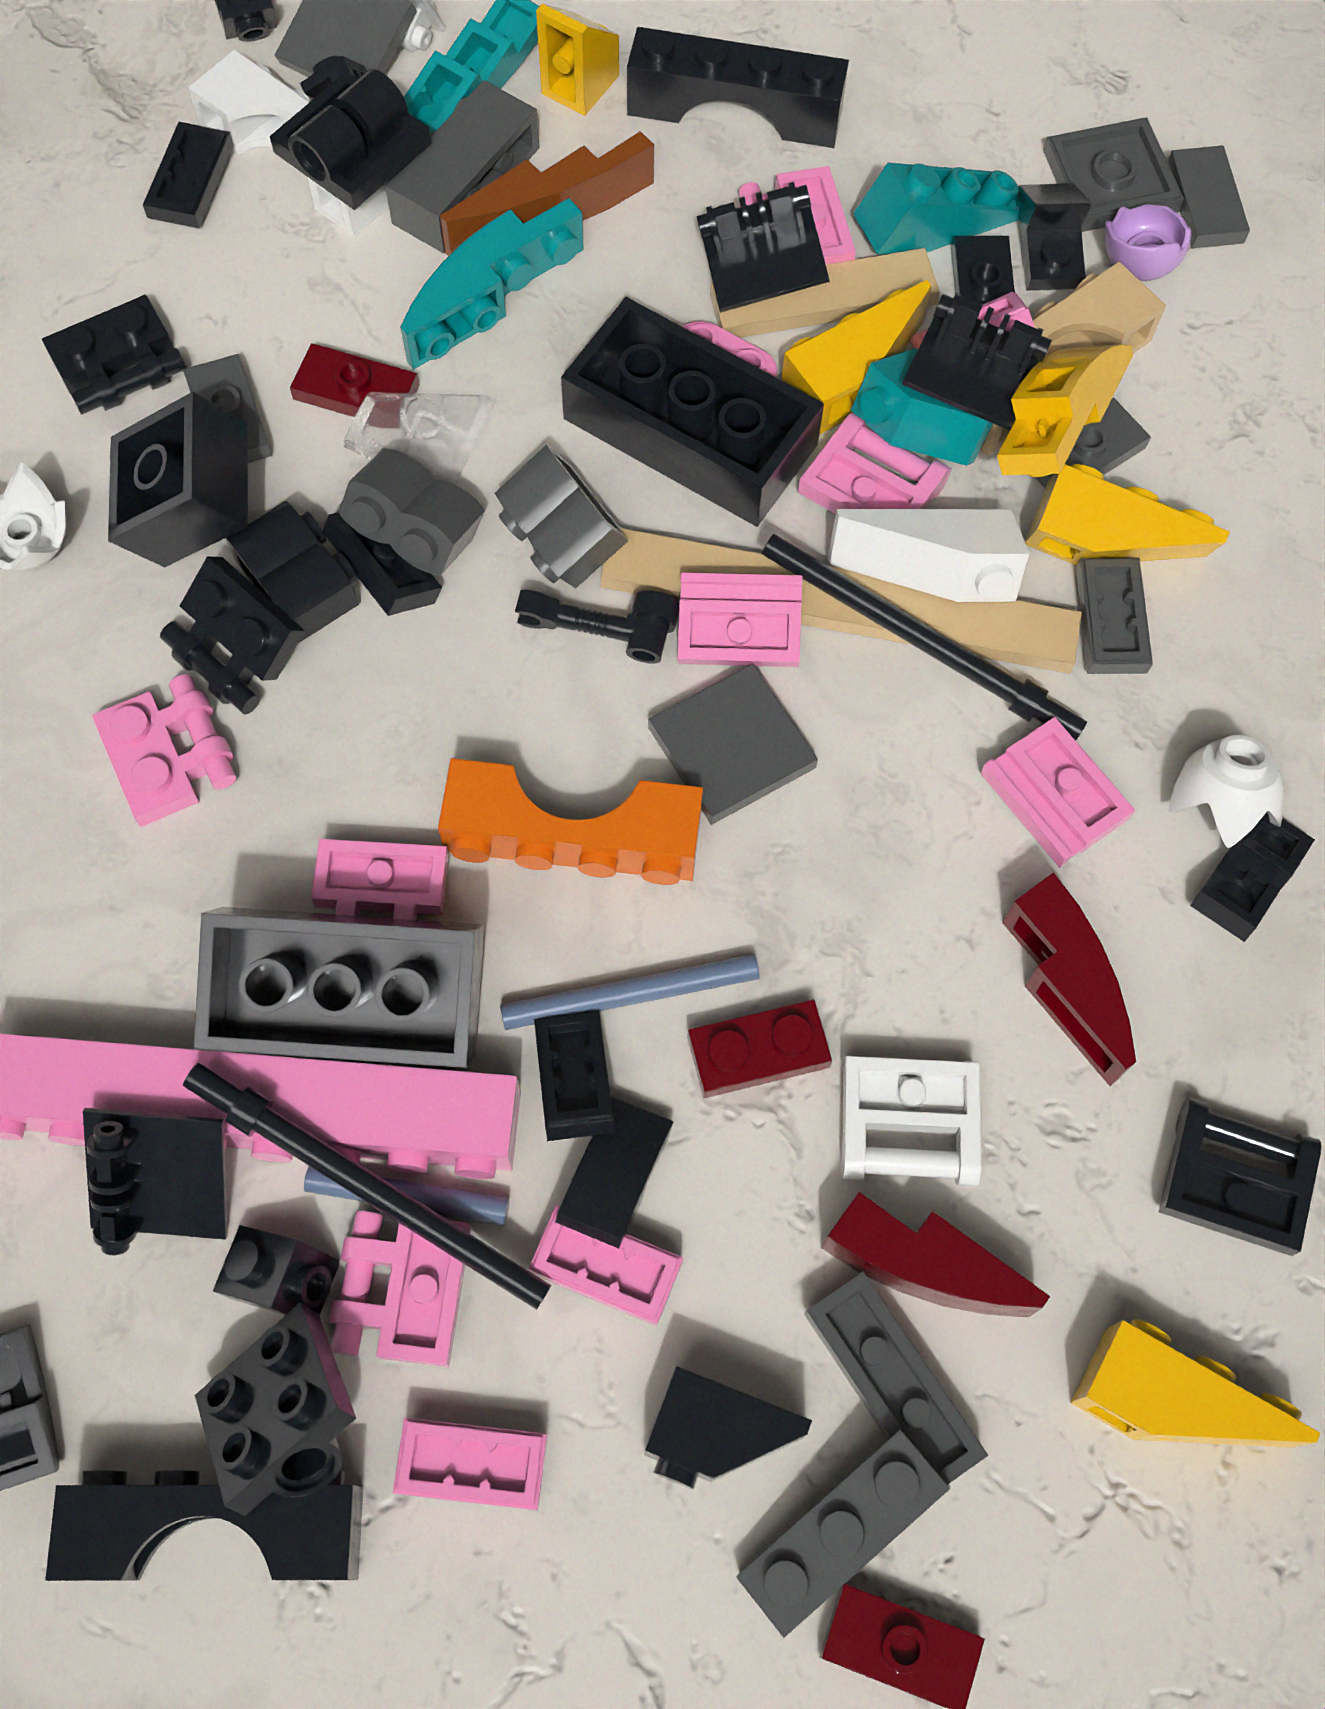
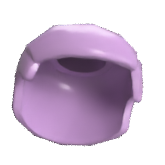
[1104,204,1191,282]

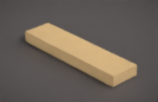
[710,248,940,338]

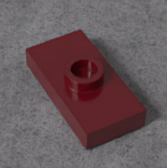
[290,343,419,430]
[819,1584,985,1709]

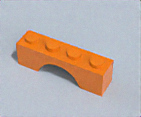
[438,758,703,885]

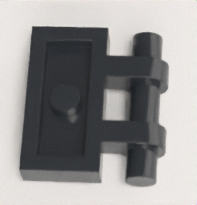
[41,294,186,415]
[160,556,306,715]

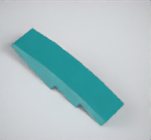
[404,0,539,133]

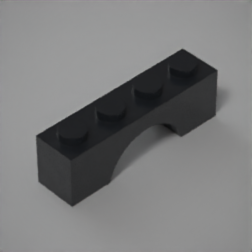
[627,26,849,148]
[45,1470,363,1581]

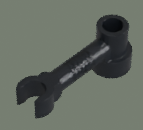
[515,590,680,664]

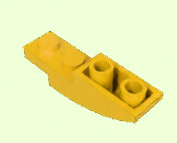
[997,344,1133,477]

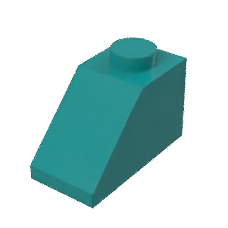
[851,348,993,466]

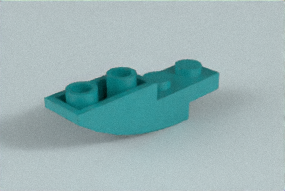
[400,198,584,370]

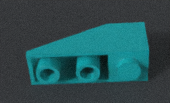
[853,162,1020,255]

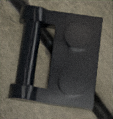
[1158,1097,1322,1256]

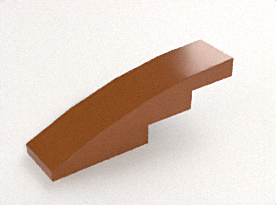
[440,131,654,256]

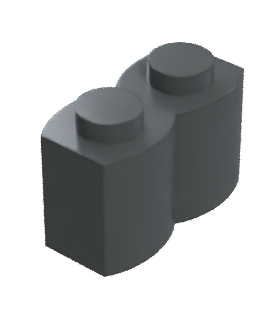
[495,445,628,588]
[338,448,485,575]

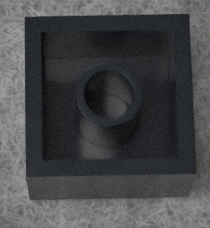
[108,392,248,568]

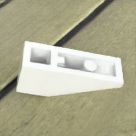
[828,509,1030,602]

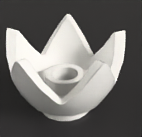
[0,462,67,571]
[1169,735,1285,848]

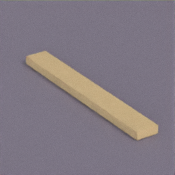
[600,528,1082,674]

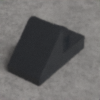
[1018,183,1091,291]

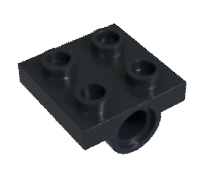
[269,69,431,210]
[195,1302,357,1516]

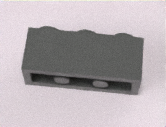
[385,80,539,254]

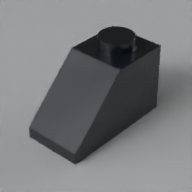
[645,1366,812,1489]

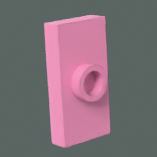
[528,1205,683,1326]
[393,1418,548,1511]

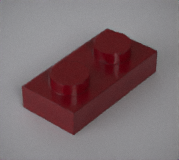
[687,999,832,1099]

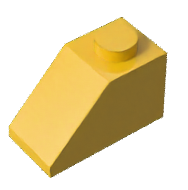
[536,3,619,116]

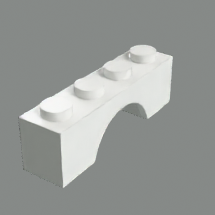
[188,49,389,237]

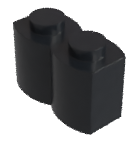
[225,501,359,643]

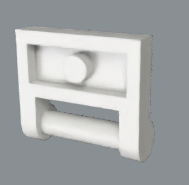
[841,1056,981,1186]

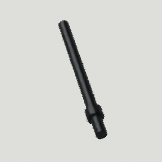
[761,533,1087,741]
[183,1063,552,1310]

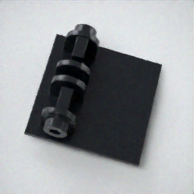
[697,182,830,313]
[902,292,1052,431]
[82,1108,227,1256]

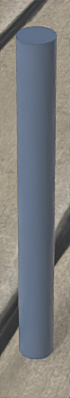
[500,954,760,1030]

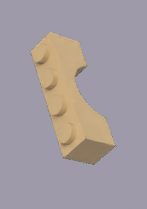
[980,262,1166,456]

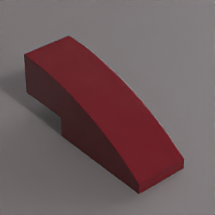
[1002,872,1136,1086]
[821,1192,1050,1317]

